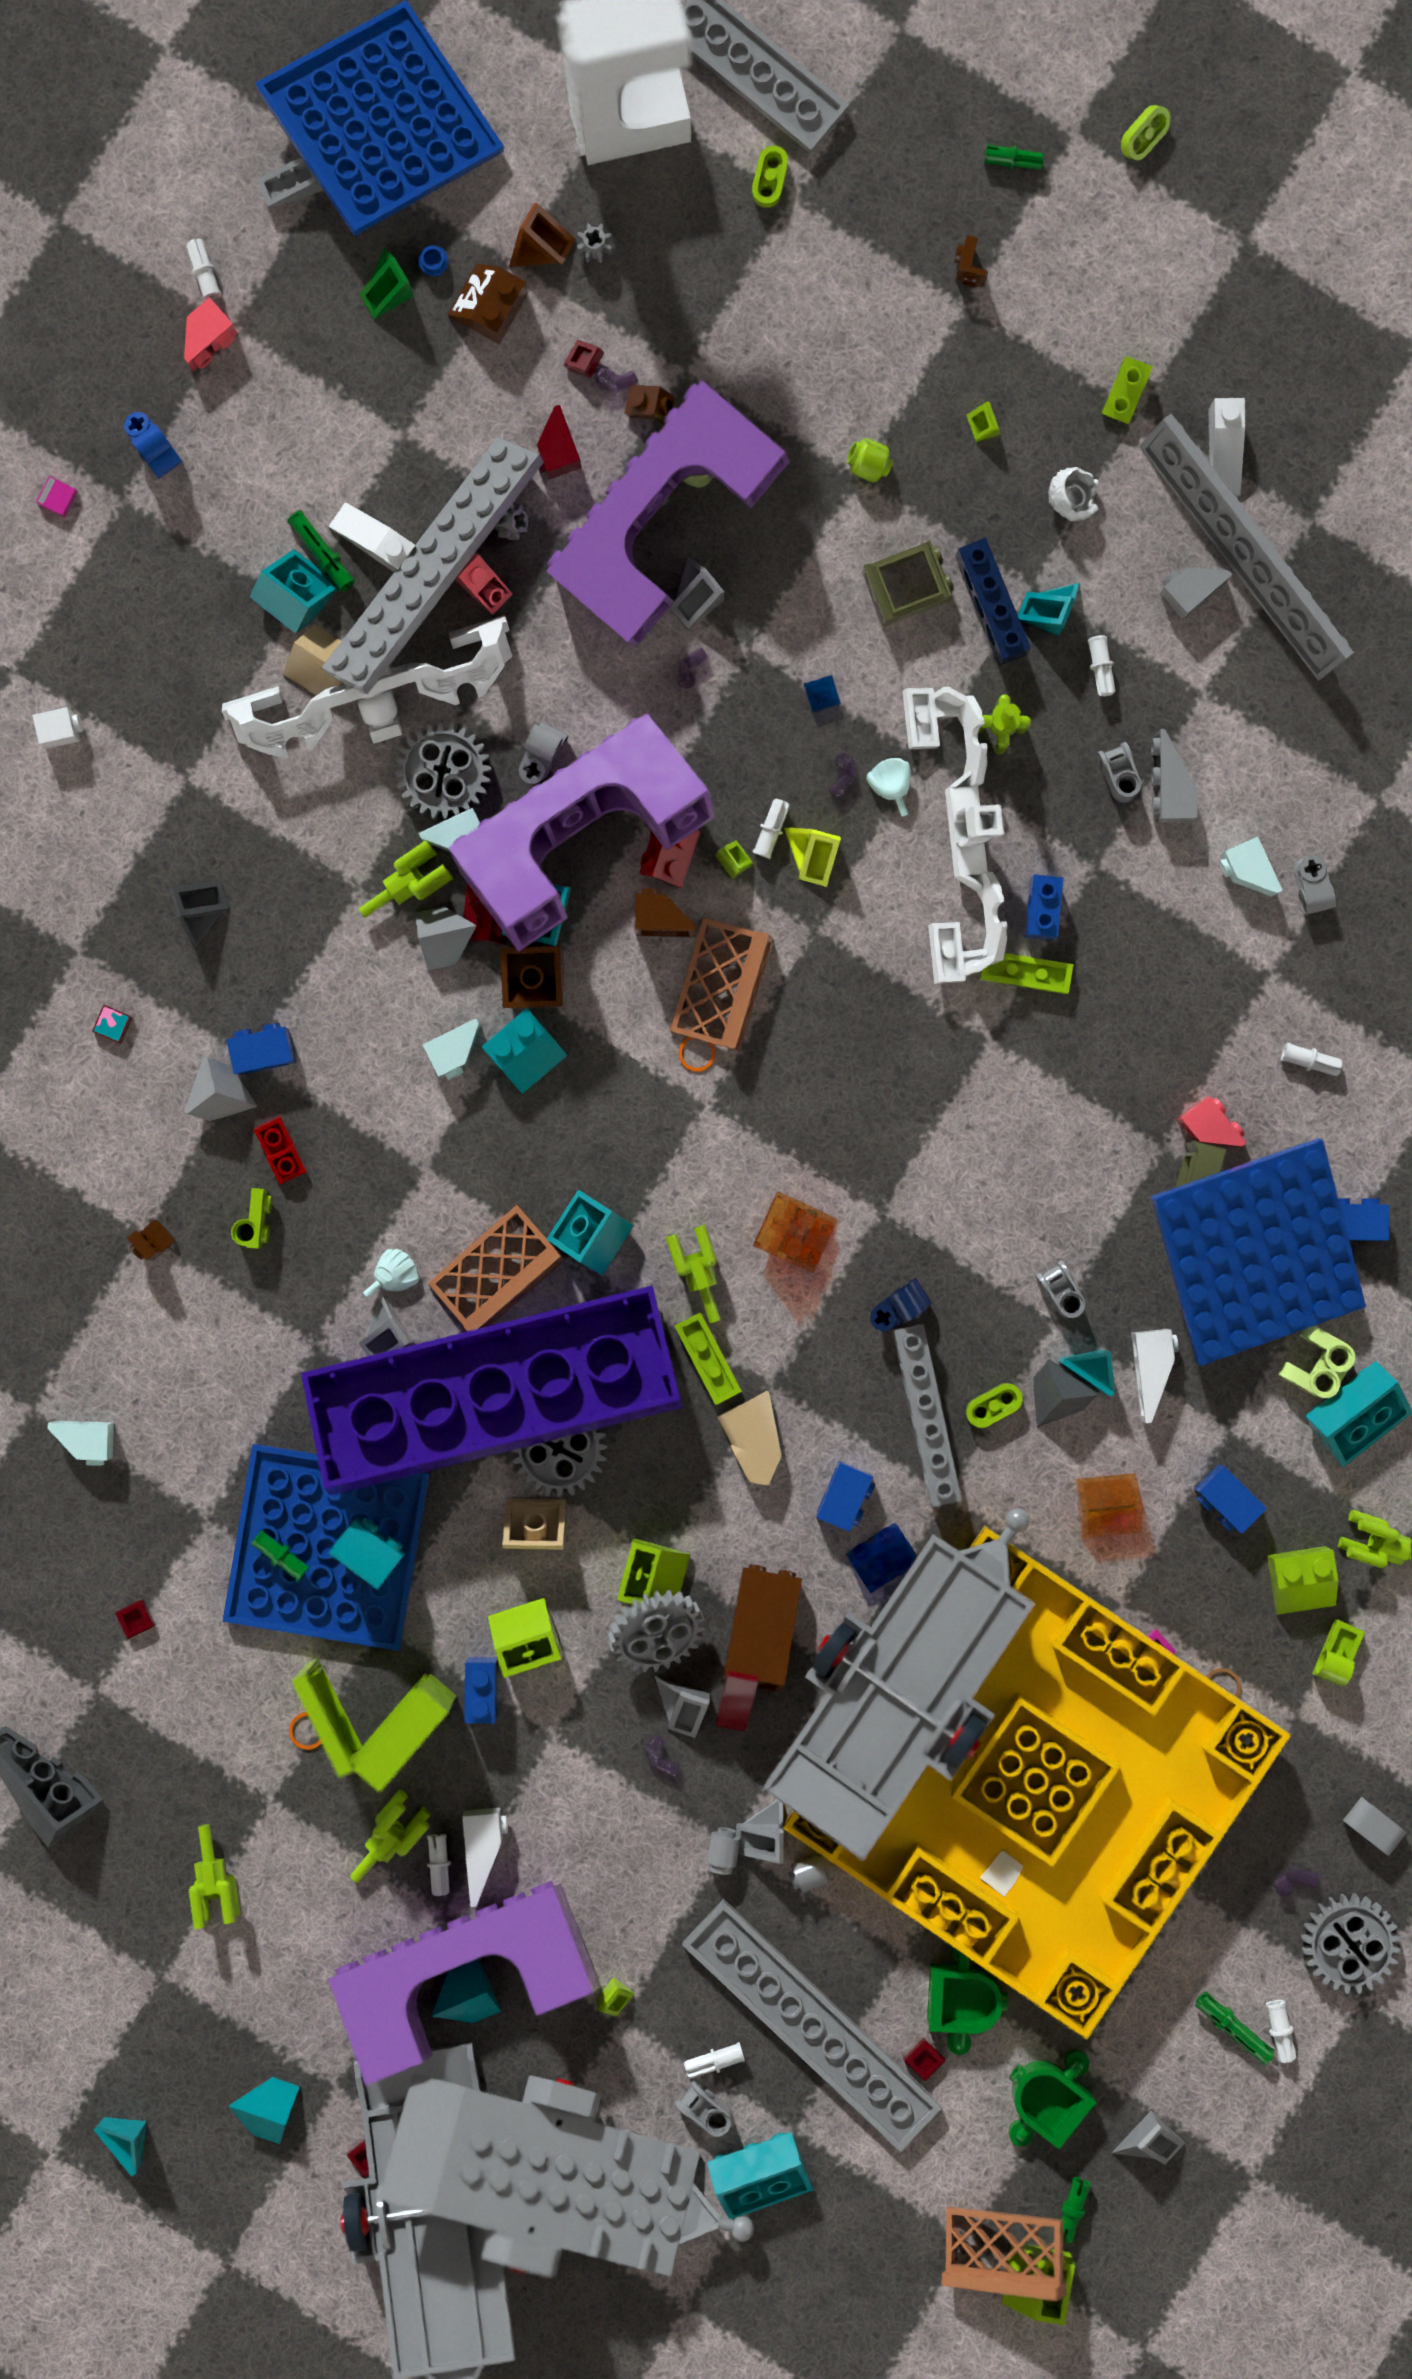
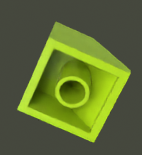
[1267,1546,1338,1615]

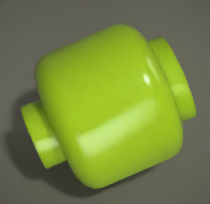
[847,438,893,482]

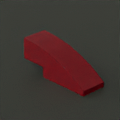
[716,1671,759,1732]

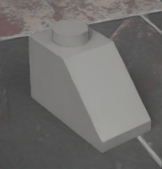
[1160,567,1233,619]

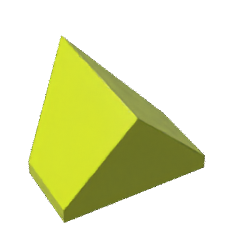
[784,827,841,887]

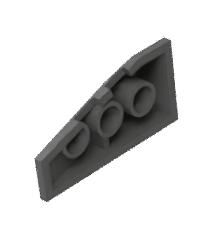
[0,1726,104,1848]

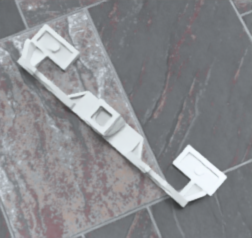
[222,615,512,759]
[902,687,1007,984]

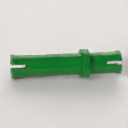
[287,510,355,592]
[1195,1991,1275,2065]

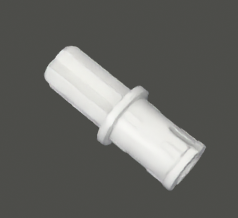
[187,239,222,301]
[1088,635,1115,697]
[753,799,790,859]
[1281,1042,1342,1076]
[427,1834,451,1896]
[1266,2000,1296,2063]
[684,2042,745,2079]

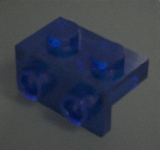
[846,1523,918,1594]

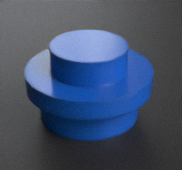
[418,246,448,277]

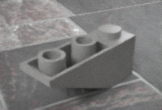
[1151,729,1197,823]

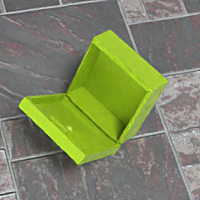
[291,1658,457,1792]

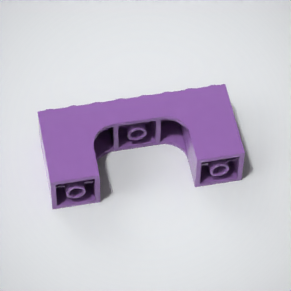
[546,380,790,648]
[448,713,715,952]
[328,1881,600,2086]

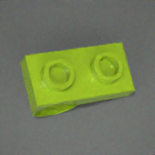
[1102,355,1153,424]
[231,1188,272,1249]
[1312,1619,1365,1687]

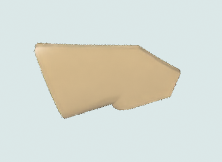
[717,1391,782,1486]

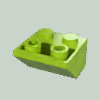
[617,1538,691,1605]
[488,1597,563,1678]
[1001,2244,1075,2326]

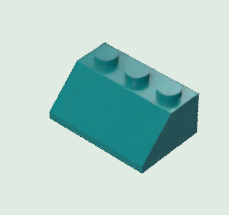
[1306,1361,1412,1467]
[707,2132,814,2219]

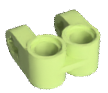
[1277,1326,1355,1398]

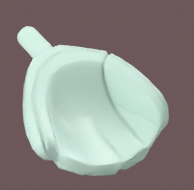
[866,758,911,817]
[363,1249,419,1298]

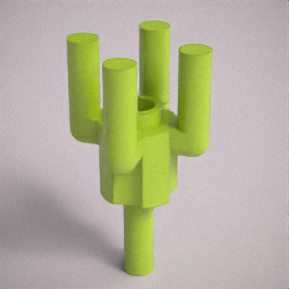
[978,694,1031,755]
[358,840,454,918]
[665,1225,721,1324]
[1337,1509,1412,1568]
[350,1789,431,1883]
[189,1824,241,1929]

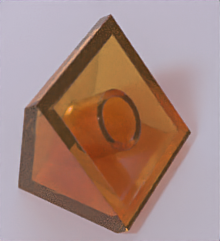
[1076,1473,1143,1538]

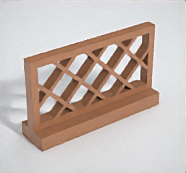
[670,917,773,1052]
[428,1205,566,1331]
[942,2207,1067,2301]

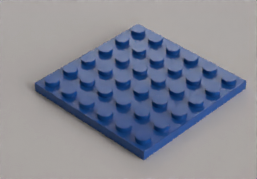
[255,0,504,237]
[1151,1138,1366,1366]
[222,1443,430,1651]

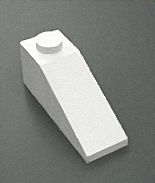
[1209,398,1245,496]
[329,502,416,572]
[1131,1329,1178,1423]
[463,1808,508,1907]

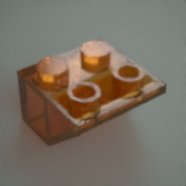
[753,1191,838,1273]

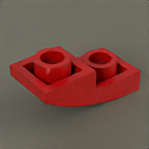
[253,1115,307,1185]

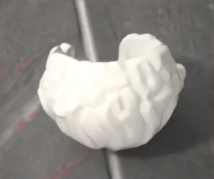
[1048,467,1099,521]

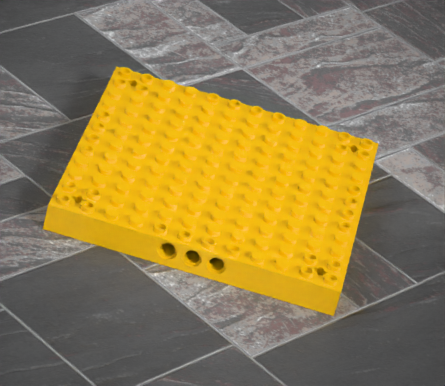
[783,1525,1291,2039]

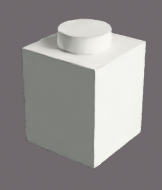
[32,707,83,749]
[980,1849,1024,1896]

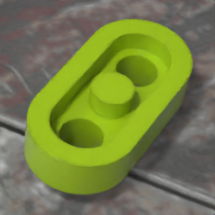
[1121,105,1171,160]
[752,145,788,208]
[966,1383,1023,1428]

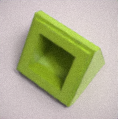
[967,402,1000,443]
[715,840,753,879]
[595,1977,634,2017]

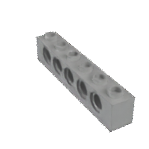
[892,1323,962,1507]

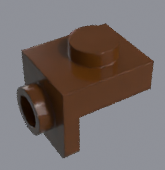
[954,235,988,288]
[624,385,675,425]
[127,1220,175,1261]

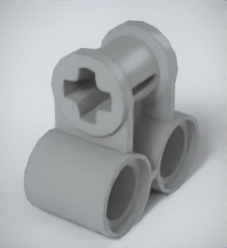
[519,722,569,784]

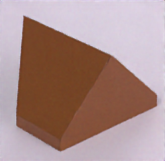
[509,203,576,268]

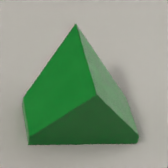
[359,248,414,319]

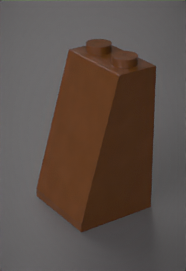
[721,1564,802,1693]

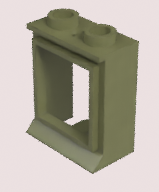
[862,540,954,627]
[1175,1141,1226,1188]

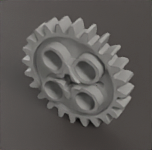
[395,722,492,820]
[511,1429,608,1497]
[608,1590,705,1672]
[1301,1893,1401,1994]

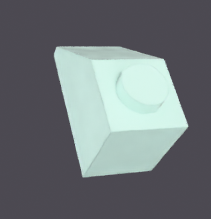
[419,808,480,852]
[1219,837,1283,897]
[423,1018,481,1080]
[48,1421,114,1466]

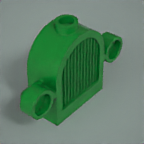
[927,1946,1008,2055]
[1008,2049,1097,2149]

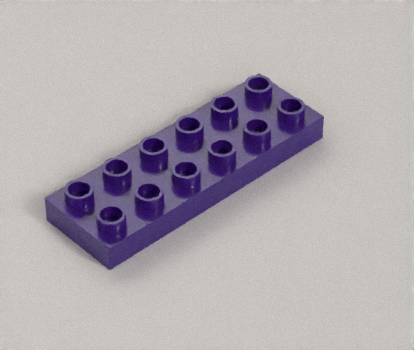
[301,1285,683,1495]

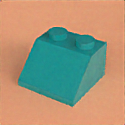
[250,549,339,634]
[481,1008,568,1094]
[547,1190,634,1276]
[329,1517,406,1589]

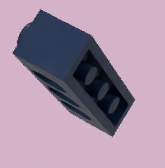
[955,538,1031,666]

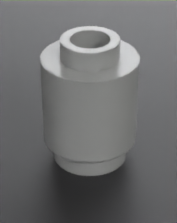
[707,1827,741,1875]
[788,1854,834,1893]

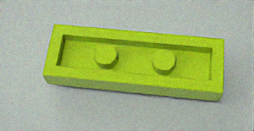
[979,953,1074,995]
[674,1312,742,1405]

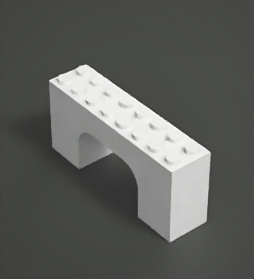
[558,0,691,165]

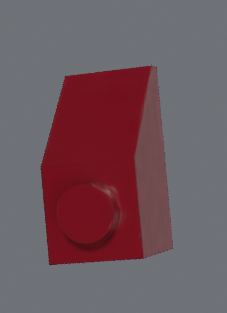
[537,404,582,480]

